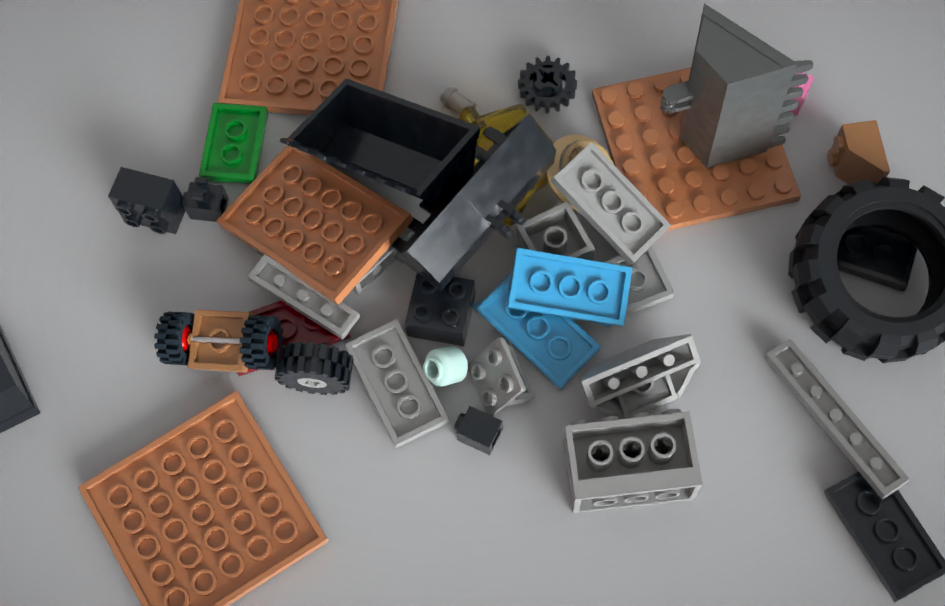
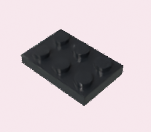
[837,226,917,291]

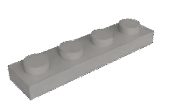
[247,254,360,340]

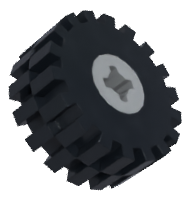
[275,342,354,395]

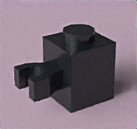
[182,177,229,222]

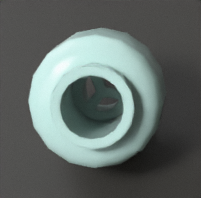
[423,346,468,387]

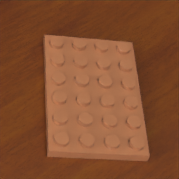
[216,145,414,305]

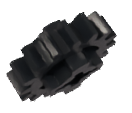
[518,56,577,113]

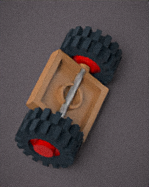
[154,310,284,373]

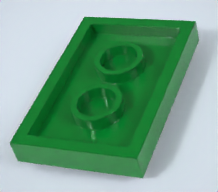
[199,103,268,184]

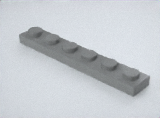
[765,339,910,500]

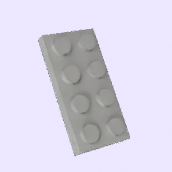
[550,142,671,265]
[344,319,450,448]

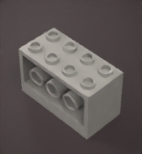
[563,409,703,513]

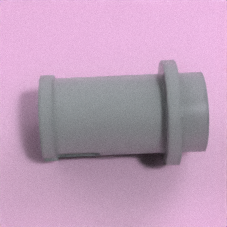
[440,87,476,118]

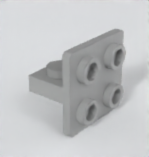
[468,337,535,416]

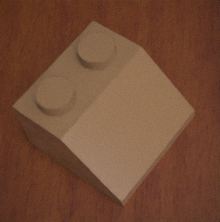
[827,120,890,184]

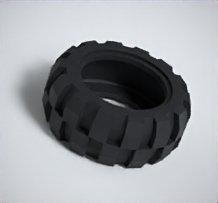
[788,177,945,363]

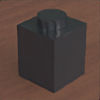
[454,406,503,455]

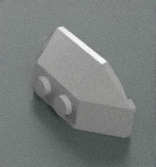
[580,334,701,419]

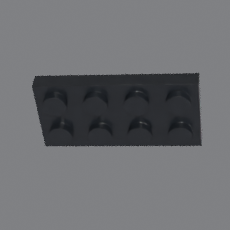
[824,472,945,602]

